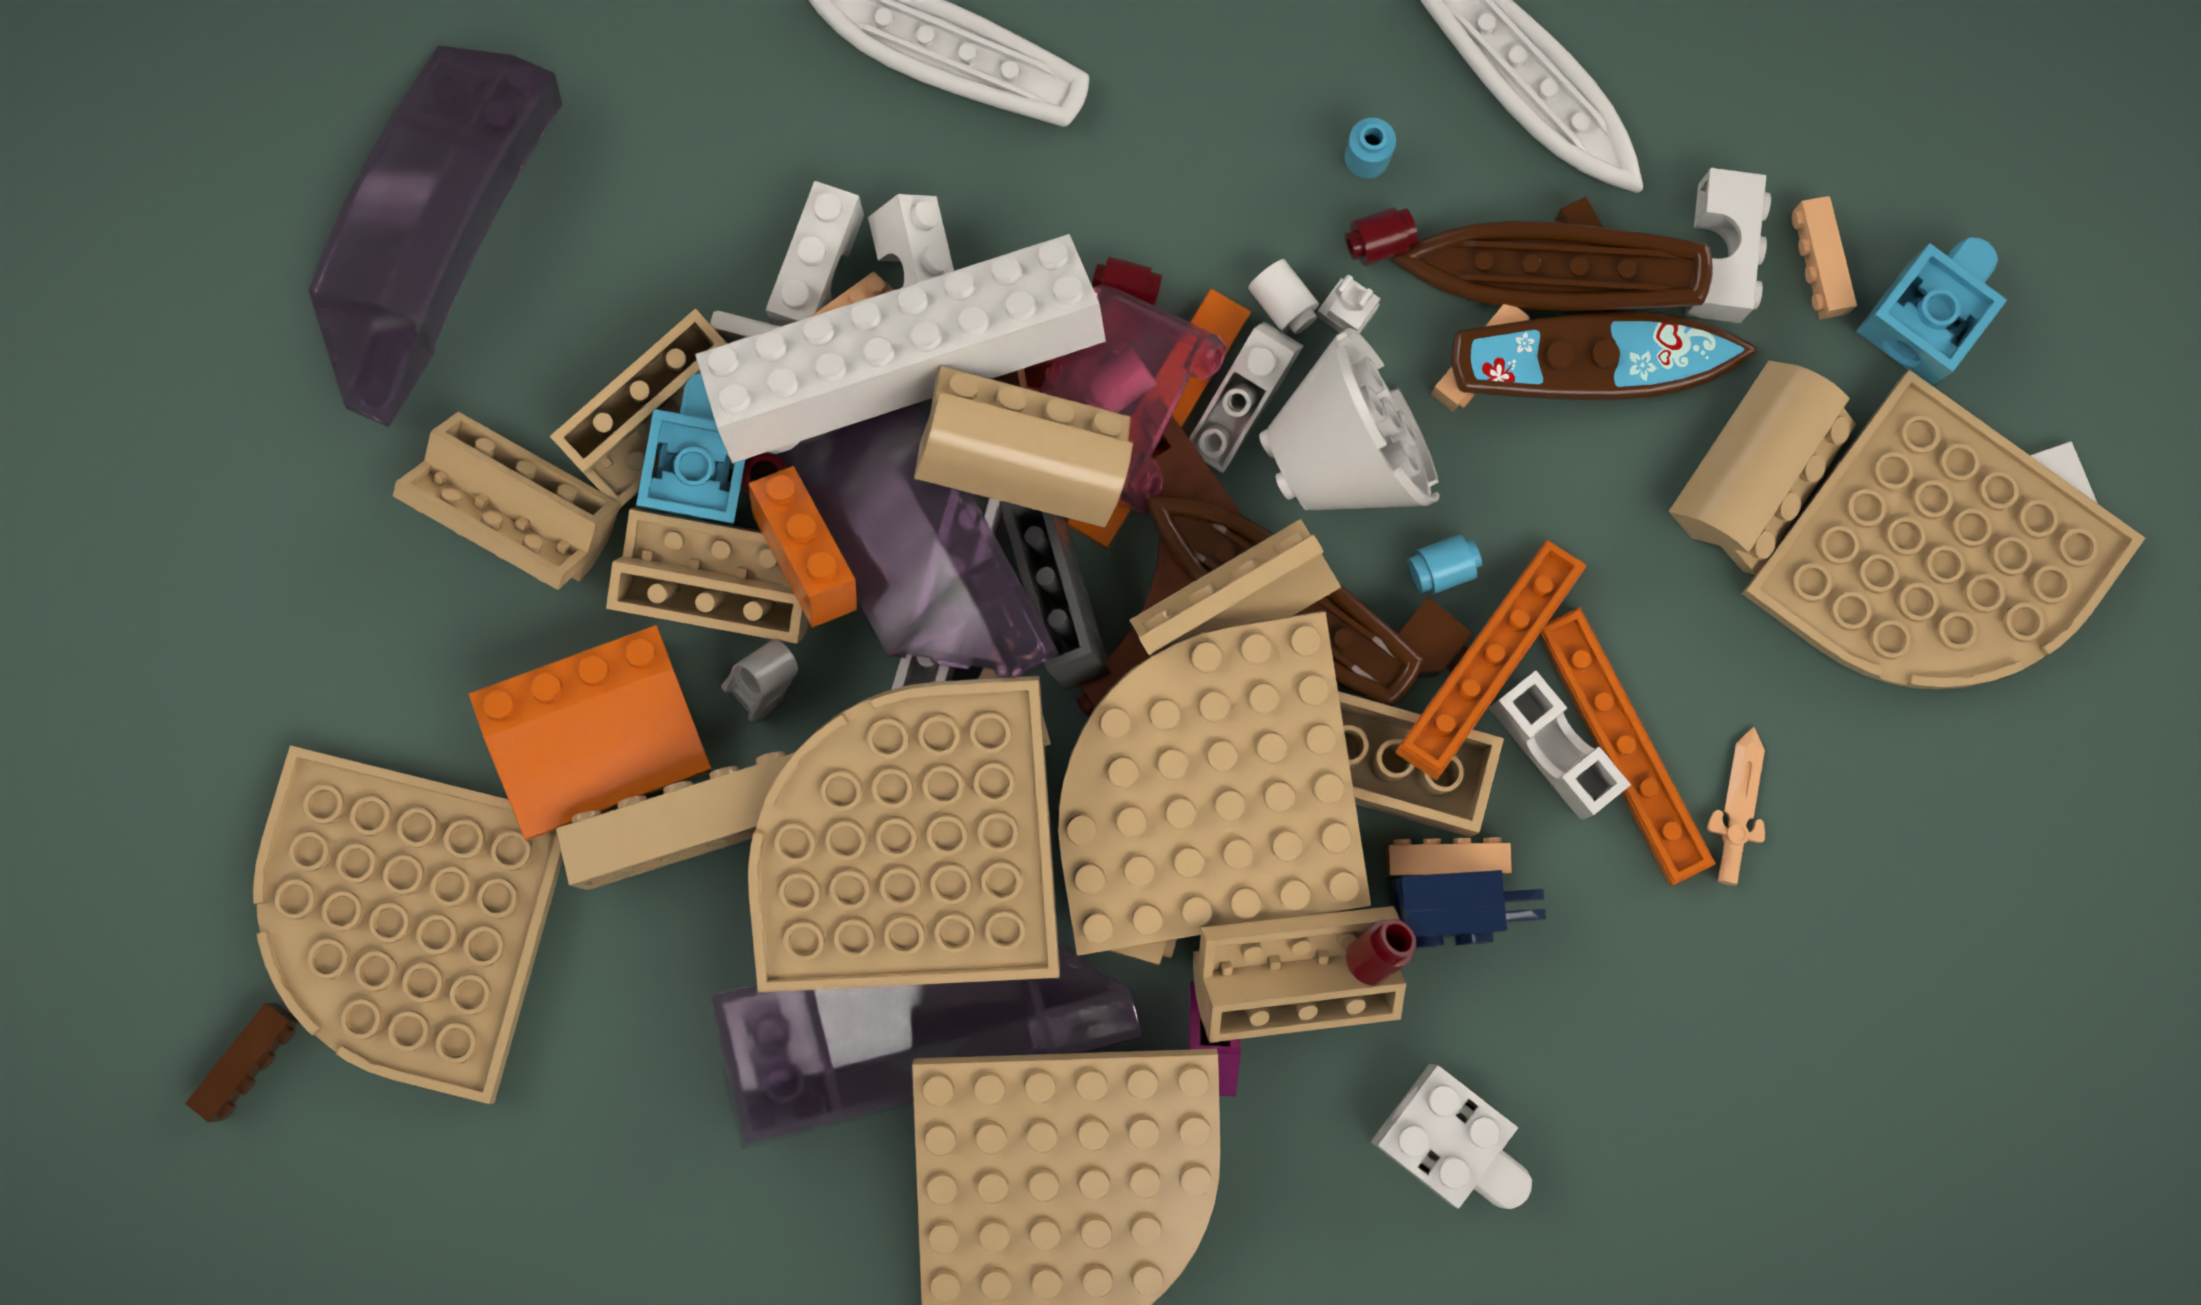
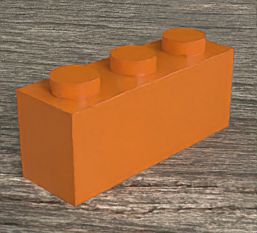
[748,466,857,628]

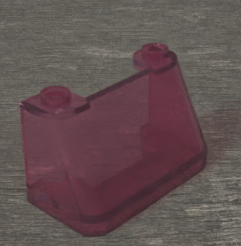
[1039,284,1227,514]

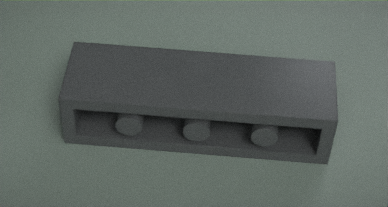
[1000,502,1111,690]

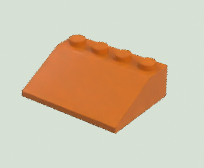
[469,625,712,841]

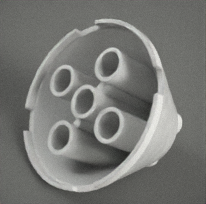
[1259,328,1440,510]

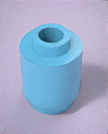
[1344,118,1396,179]
[1407,534,1482,594]

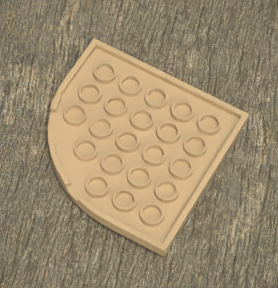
[1741,370,2145,690]
[1058,611,1371,956]
[748,676,1060,993]
[253,746,563,1104]
[912,1049,1220,1305]

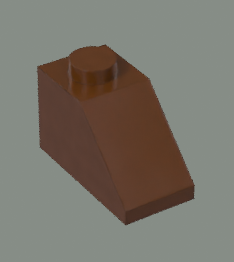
[1397,597,1473,678]

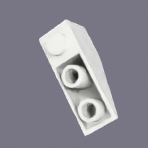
[1189,322,1304,473]

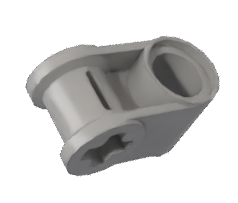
[721,640,798,724]

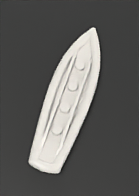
[808,0,1090,127]
[1420,0,1643,193]

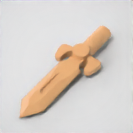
[1707,727,1765,886]

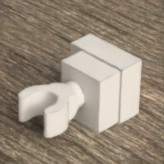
[1316,275,1380,334]

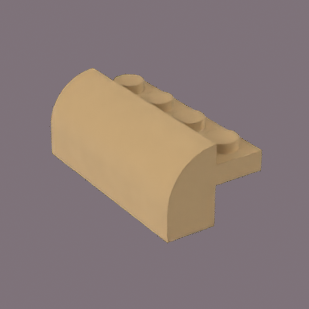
[549,308,727,510]
[1669,360,1856,575]
[914,366,1133,527]
[393,412,621,590]
[606,507,809,644]
[1130,519,1341,656]
[1193,906,1406,1043]

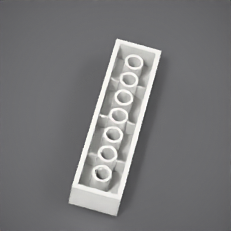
[695,234,1106,463]

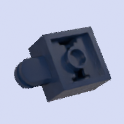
[1388,870,1546,948]

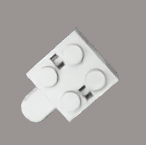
[1371,1064,1532,1209]

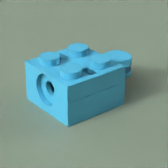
[1856,237,2007,386]
[636,372,745,525]

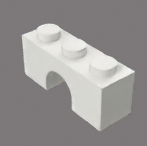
[1685,168,1771,323]
[766,181,864,326]
[868,194,954,287]
[1489,671,1631,820]

